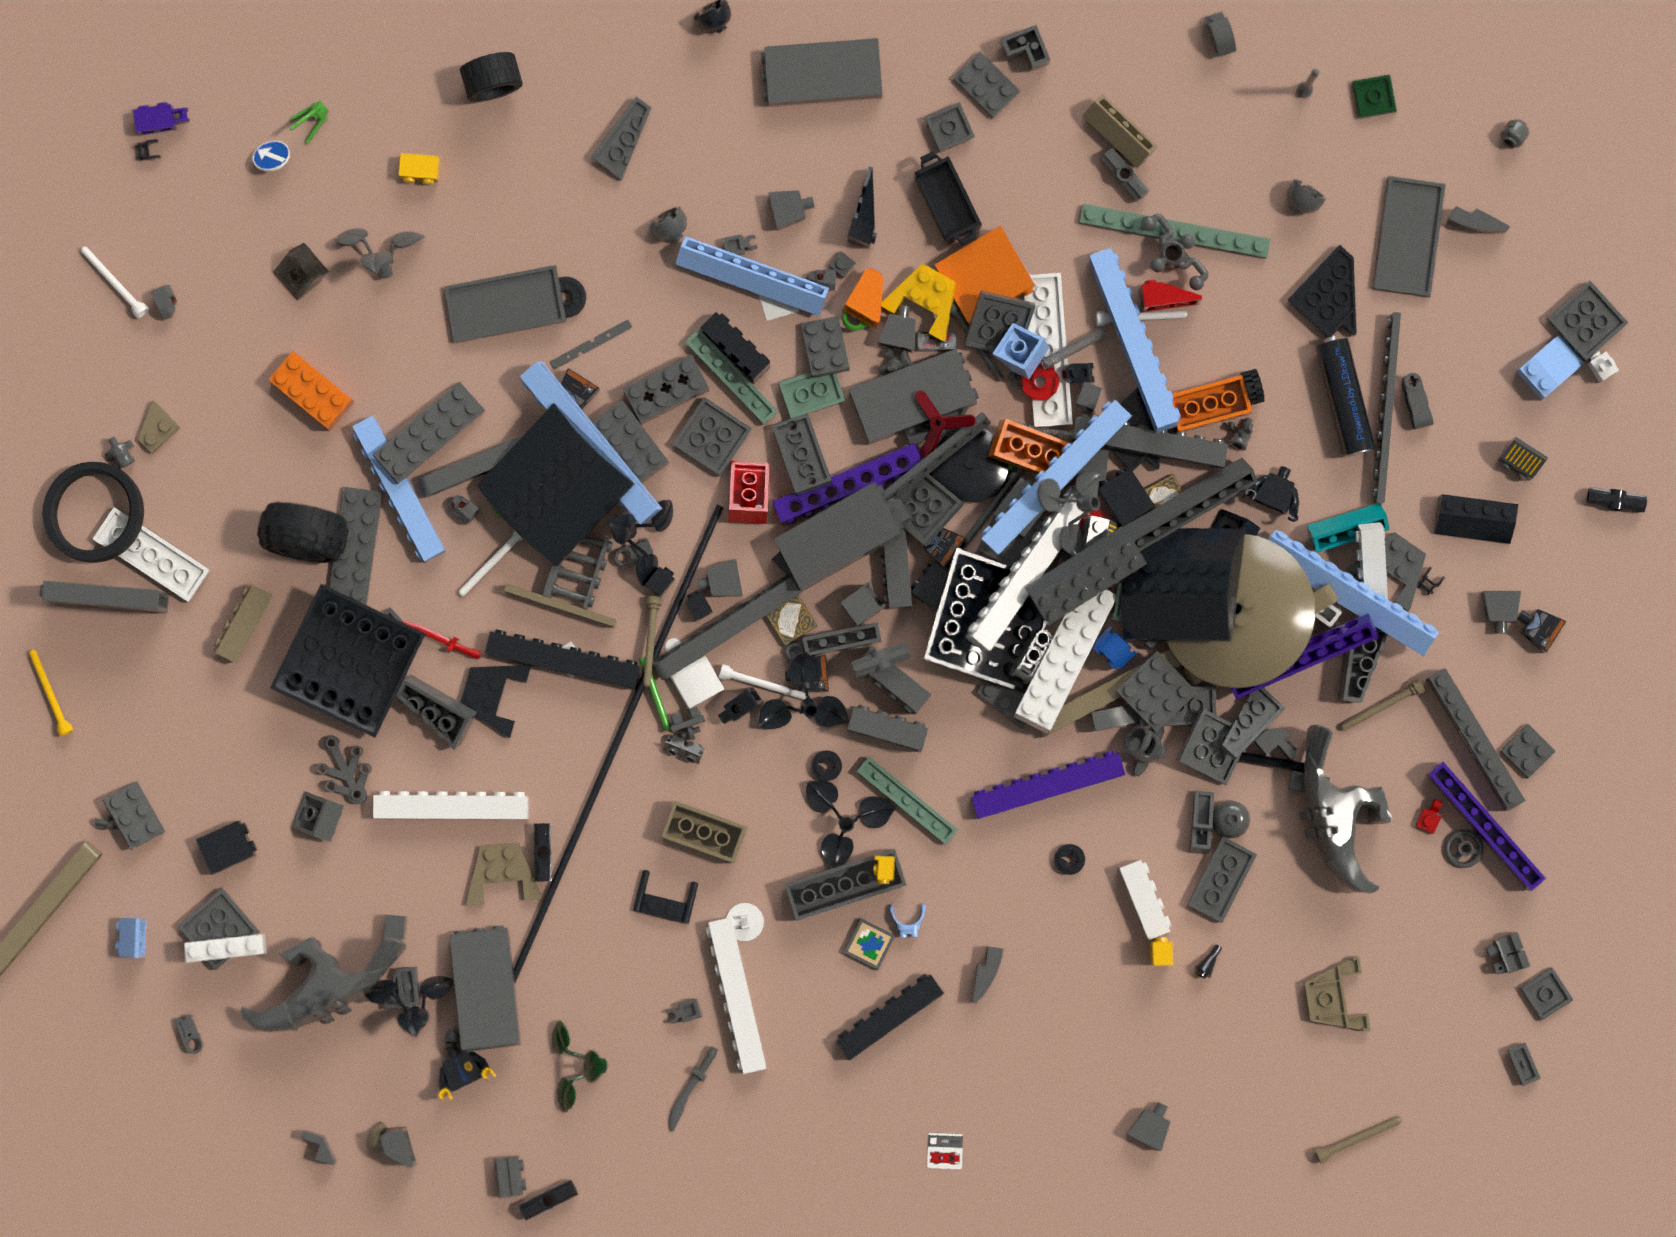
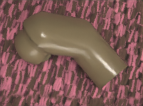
[368,1122,387,1151]

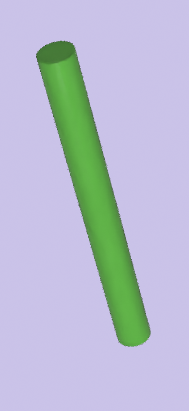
[639,657,671,731]

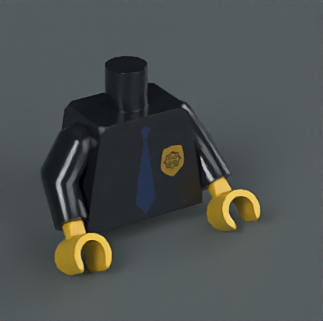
[438,1044,496,1103]

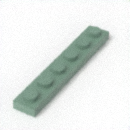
[685,329,778,425]
[857,757,958,845]

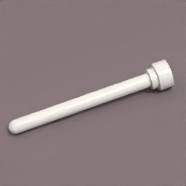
[81,247,149,319]
[1096,311,1188,327]
[458,529,524,596]
[719,664,806,700]

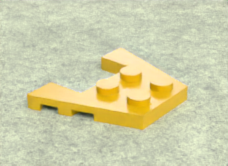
[881,264,956,341]

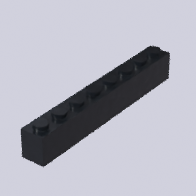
[485,629,641,689]

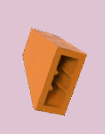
[843,268,884,329]

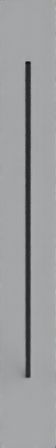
[513,504,724,983]

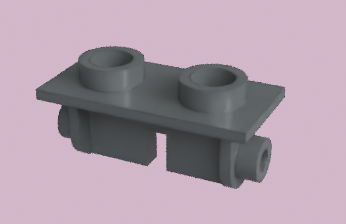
[663,734,705,764]

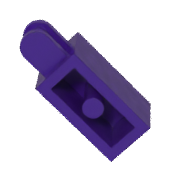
[133,102,190,136]

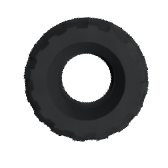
[257,502,349,563]

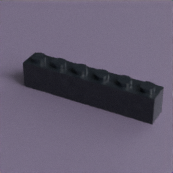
[836,973,944,1061]

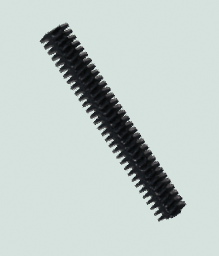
[1240,752,1304,773]

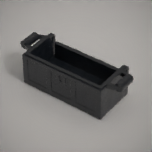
[914,151,982,246]

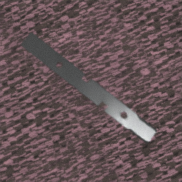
[550,320,632,369]

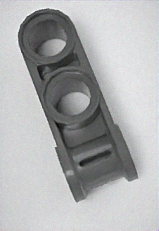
[1402,373,1434,430]
[1010,630,1052,684]

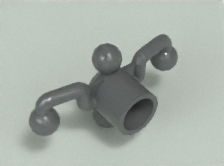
[1141,214,1209,290]

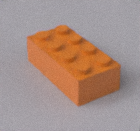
[268,351,354,431]
[1172,375,1253,432]
[988,419,1072,475]

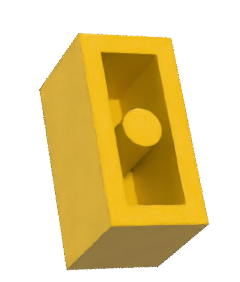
[399,153,440,185]
[1150,937,1173,966]

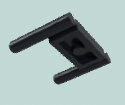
[633,870,698,924]

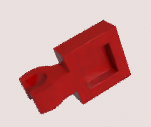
[1415,799,1443,834]

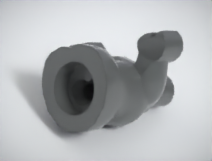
[879,348,912,374]
[1226,418,1253,451]
[105,436,136,469]

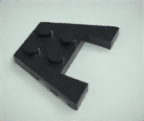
[460,665,531,738]

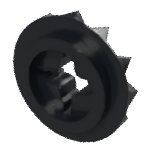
[811,750,842,781]
[1054,844,1085,875]

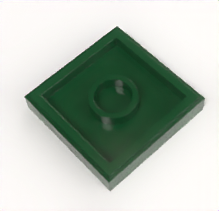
[1352,74,1397,119]

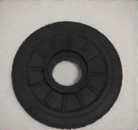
[559,276,586,318]

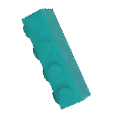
[1307,503,1390,553]

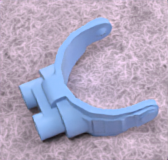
[890,904,926,937]

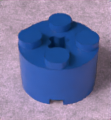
[1093,626,1137,670]

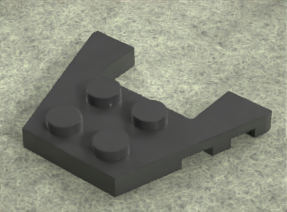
[1347,532,1426,612]

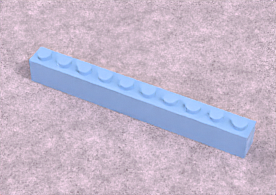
[1088,248,1181,433]
[520,361,662,524]
[981,400,1132,556]
[1268,530,1439,657]

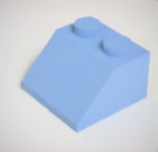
[993,323,1049,379]
[116,918,147,958]

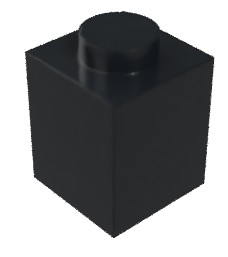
[645,566,675,597]
[685,590,713,622]

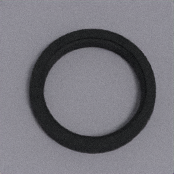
[42,462,144,563]

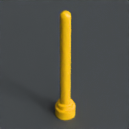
[29,649,74,737]

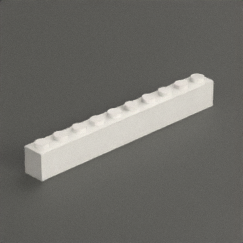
[965,485,1084,652]

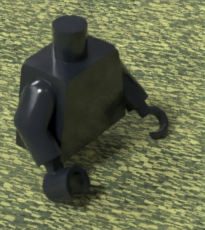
[1242,466,1299,522]

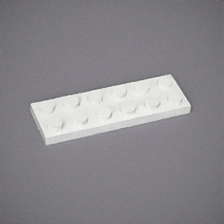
[93,507,211,602]

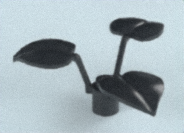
[607,499,673,586]
[758,652,848,729]
[806,780,895,868]
[364,976,454,1037]

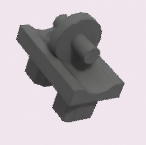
[670,706,705,740]

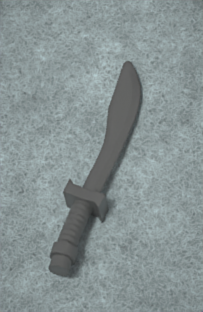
[669,1046,718,1131]

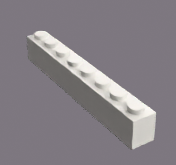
[373,791,529,819]
[706,917,767,1074]

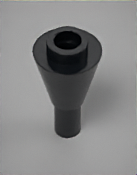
[1194,945,1222,979]

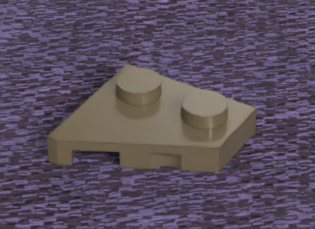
[138,400,180,454]

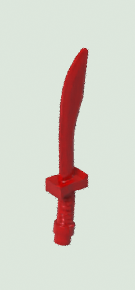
[403,621,482,659]

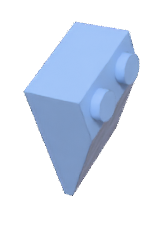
[1516,334,1584,400]

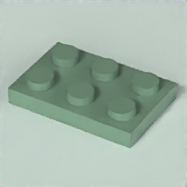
[779,372,845,419]

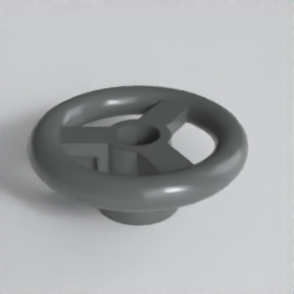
[1445,830,1483,868]

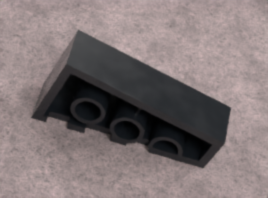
[700,312,770,384]

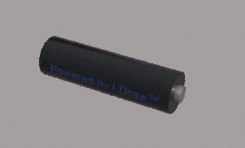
[1316,336,1376,457]

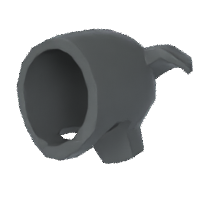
[1124,726,1167,777]

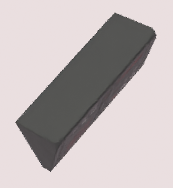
[918,332,956,351]

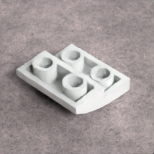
[670,656,724,709]

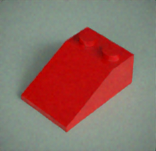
[1139,280,1202,313]
[728,461,769,524]

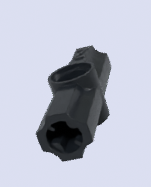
[1586,487,1647,513]
[533,823,552,882]
[518,1180,578,1220]

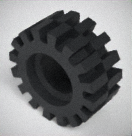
[1240,369,1265,405]

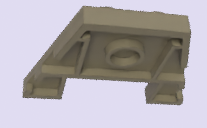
[466,843,542,905]
[1304,956,1371,1031]

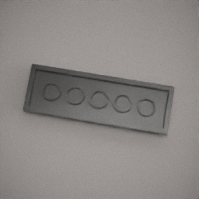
[373,382,485,484]
[330,487,383,605]

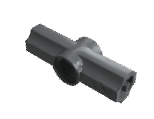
[1100,147,1149,202]
[851,642,911,678]

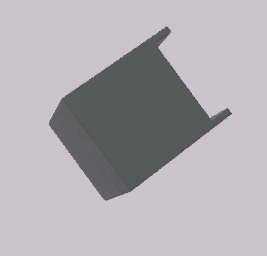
[840,582,886,627]

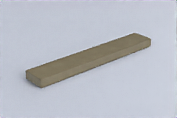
[504,584,617,628]

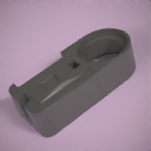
[615,538,653,566]
[176,1014,204,1054]

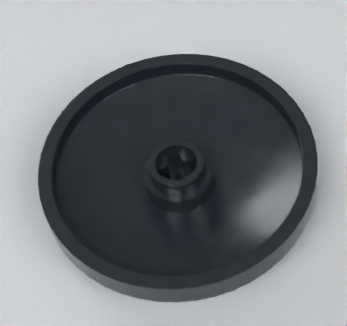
[933,428,1009,503]

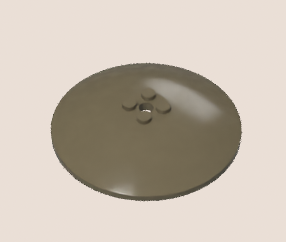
[1166,534,1315,688]

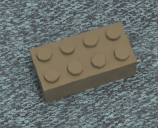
[661,801,747,863]

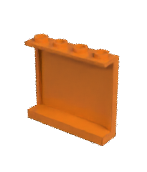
[935,225,1037,324]

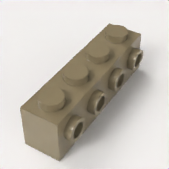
[1082,95,1158,168]
[213,584,272,663]

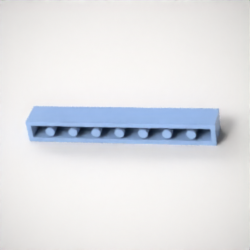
[676,236,829,316]
[352,416,446,562]

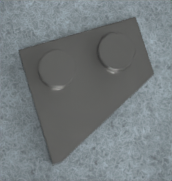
[383,966,421,1009]

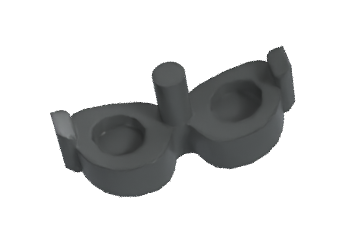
[95,815,118,830]

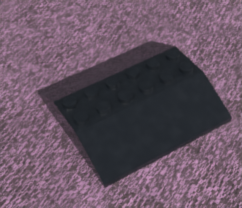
[477,403,635,566]
[1121,528,1246,642]
[923,548,1047,693]
[270,584,426,738]

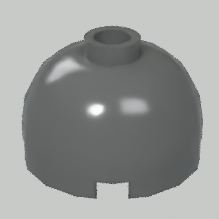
[1287,179,1326,214]
[648,206,687,242]
[1213,800,1251,839]

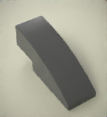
[1447,206,1510,234]
[1091,705,1139,732]
[1190,791,1214,854]
[972,946,1004,1004]

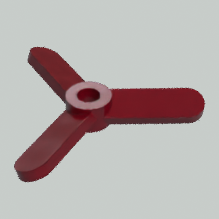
[915,391,976,458]

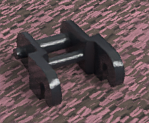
[134,139,161,161]
[1417,566,1445,595]

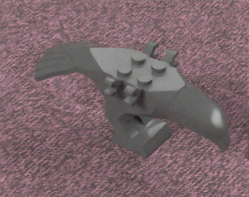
[1299,724,1392,894]
[240,937,407,1033]

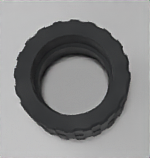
[460,52,523,102]

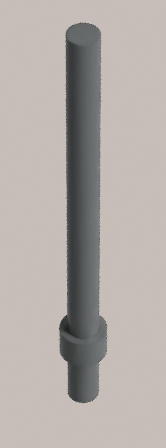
[964,467,1024,550]

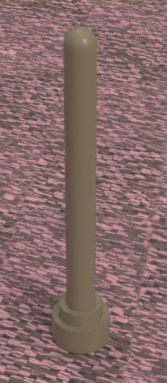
[643,596,662,687]
[1340,679,1425,731]
[1314,1117,1402,1164]

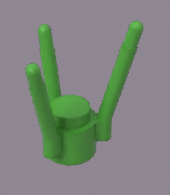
[289,101,329,144]

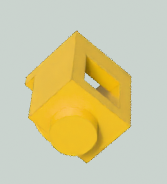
[874,856,894,884]

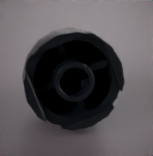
[693,0,731,34]

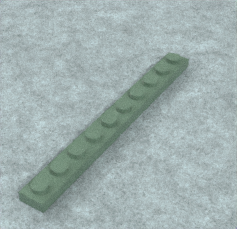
[1080,204,1271,259]

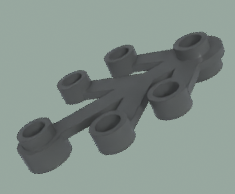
[317,735,372,804]

